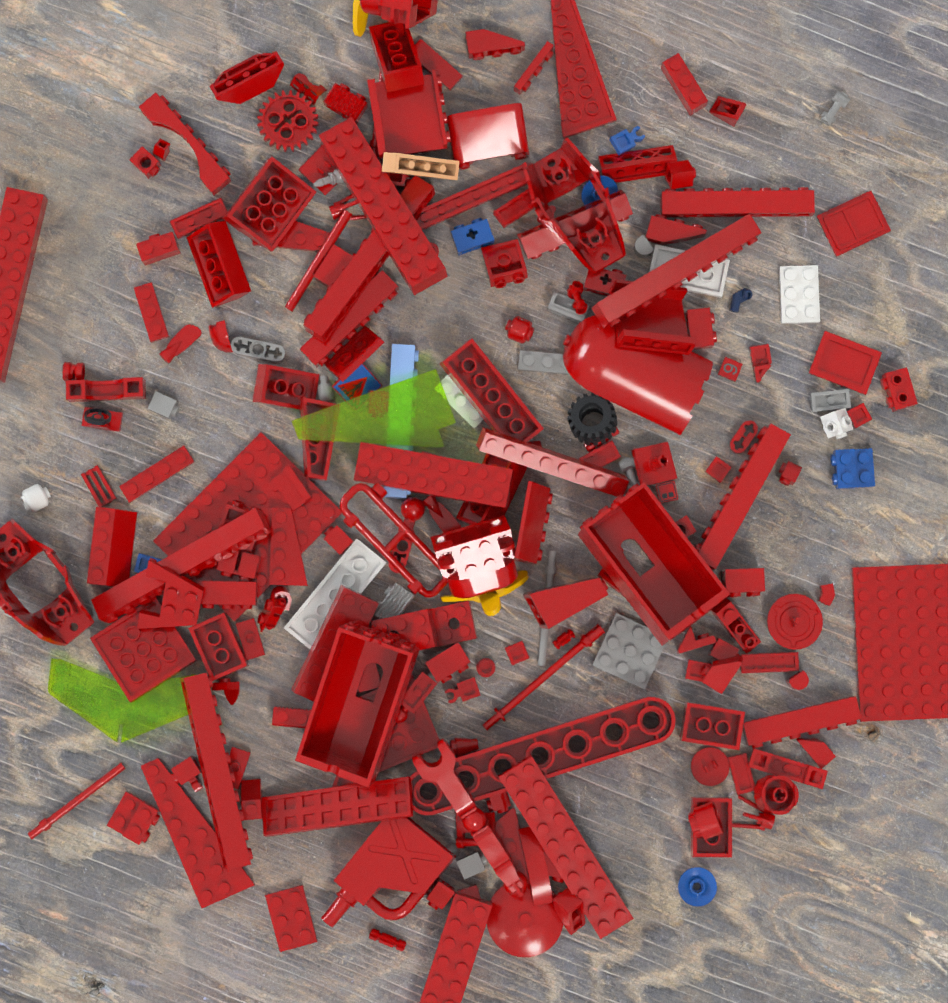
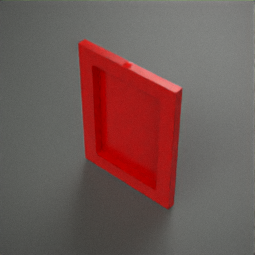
[816,191,891,257]
[809,331,882,395]

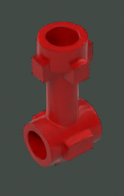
[567,281,588,315]

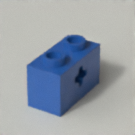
[451,218,494,256]

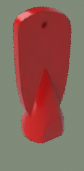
[159,324,202,364]
[422,495,462,533]

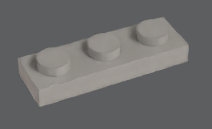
[518,350,570,375]

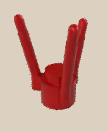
[329,194,367,220]
[732,795,775,831]

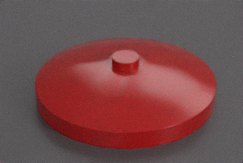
[487,884,563,957]

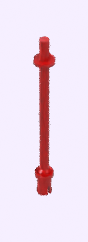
[482,623,605,731]

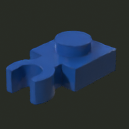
[609,126,645,155]

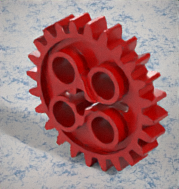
[257,90,319,152]

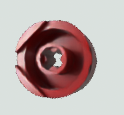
[754,775,799,815]

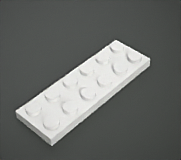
[284,539,387,649]

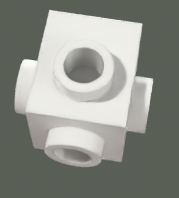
[820,408,853,439]

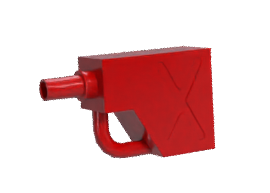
[321,817,457,928]

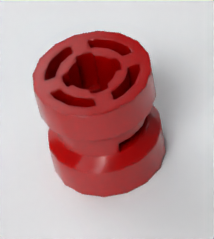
[63,362,85,381]

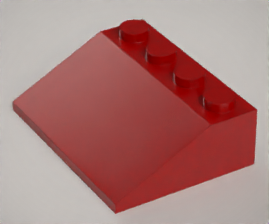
[223,156,316,252]
[514,481,553,565]

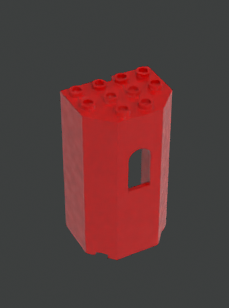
[578,482,730,646]
[295,621,420,788]

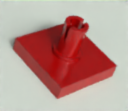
[631,442,678,486]

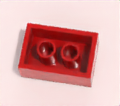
[188,612,249,681]
[680,702,745,750]
[691,797,732,858]

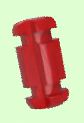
[552,629,575,649]

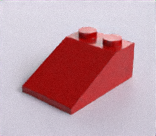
[252,364,319,410]

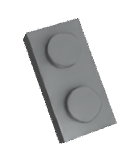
[810,389,851,413]

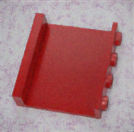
[367,69,451,159]
[609,279,696,355]

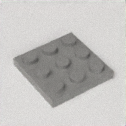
[592,613,665,690]

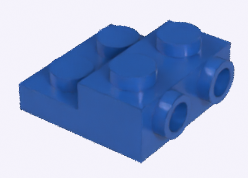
[830,448,875,489]

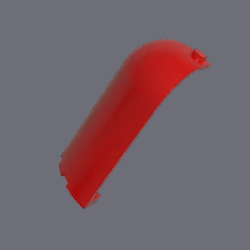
[563,315,713,435]

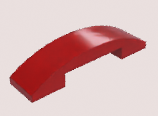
[748,748,828,789]
[518,826,553,906]

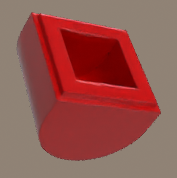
[786,670,809,690]

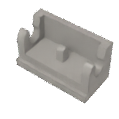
[547,291,590,324]

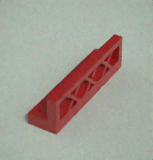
[598,145,677,183]

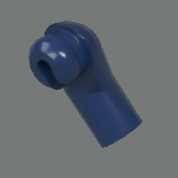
[729,288,753,313]

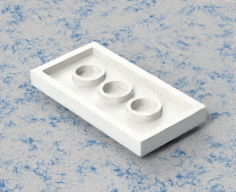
[649,244,730,298]

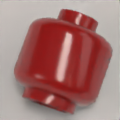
[505,316,535,344]

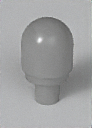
[318,376,334,402]

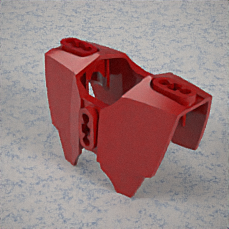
[522,137,626,274]
[0,519,94,646]

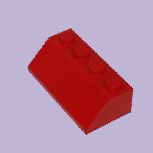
[186,221,251,308]
[456,453,527,525]
[87,507,138,587]

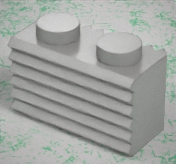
[374,583,415,619]

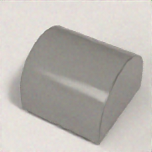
[634,235,654,258]

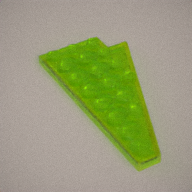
[291,369,456,448]

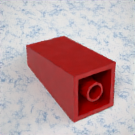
[523,578,609,629]

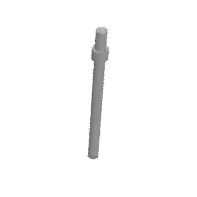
[538,551,557,666]

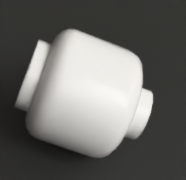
[20,484,51,512]

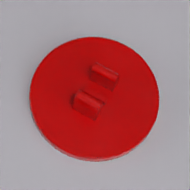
[691,747,730,786]

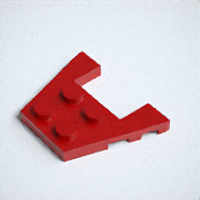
[137,558,204,629]

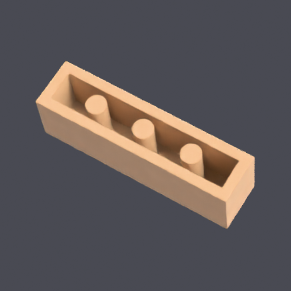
[382,152,459,180]

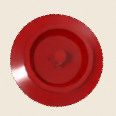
[767,594,823,650]

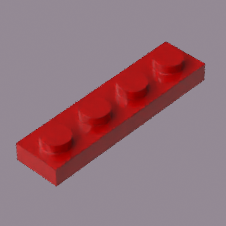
[119,446,195,503]

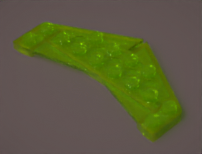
[48,658,198,743]

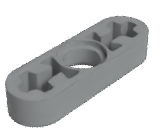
[231,337,286,363]

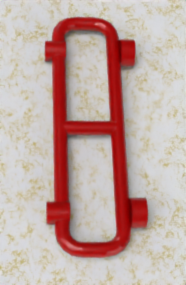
[339,483,448,598]

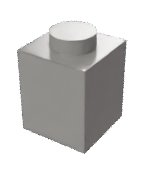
[148,391,180,420]
[456,851,487,880]

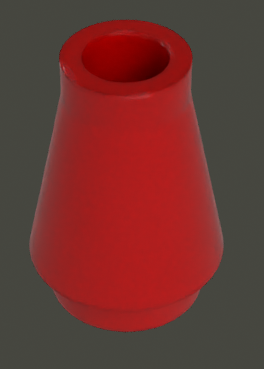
[449,738,479,757]

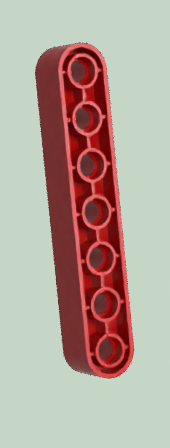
[410,697,676,816]

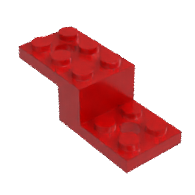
[371,601,478,651]

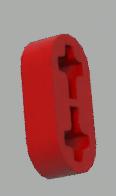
[729,420,758,454]

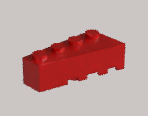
[300,397,340,481]

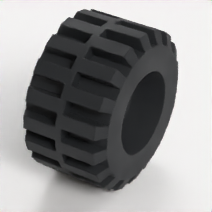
[567,393,618,446]

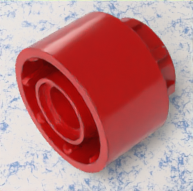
[688,801,724,840]

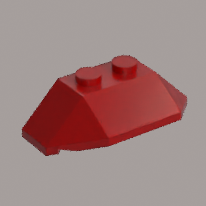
[210,51,284,104]

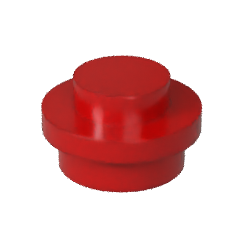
[476,658,496,677]

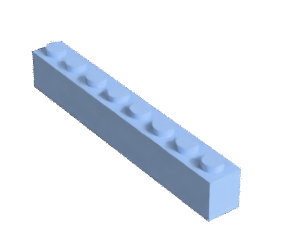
[384,344,419,499]

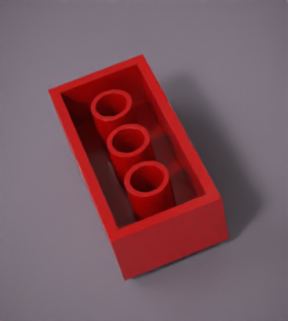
[369,22,424,92]

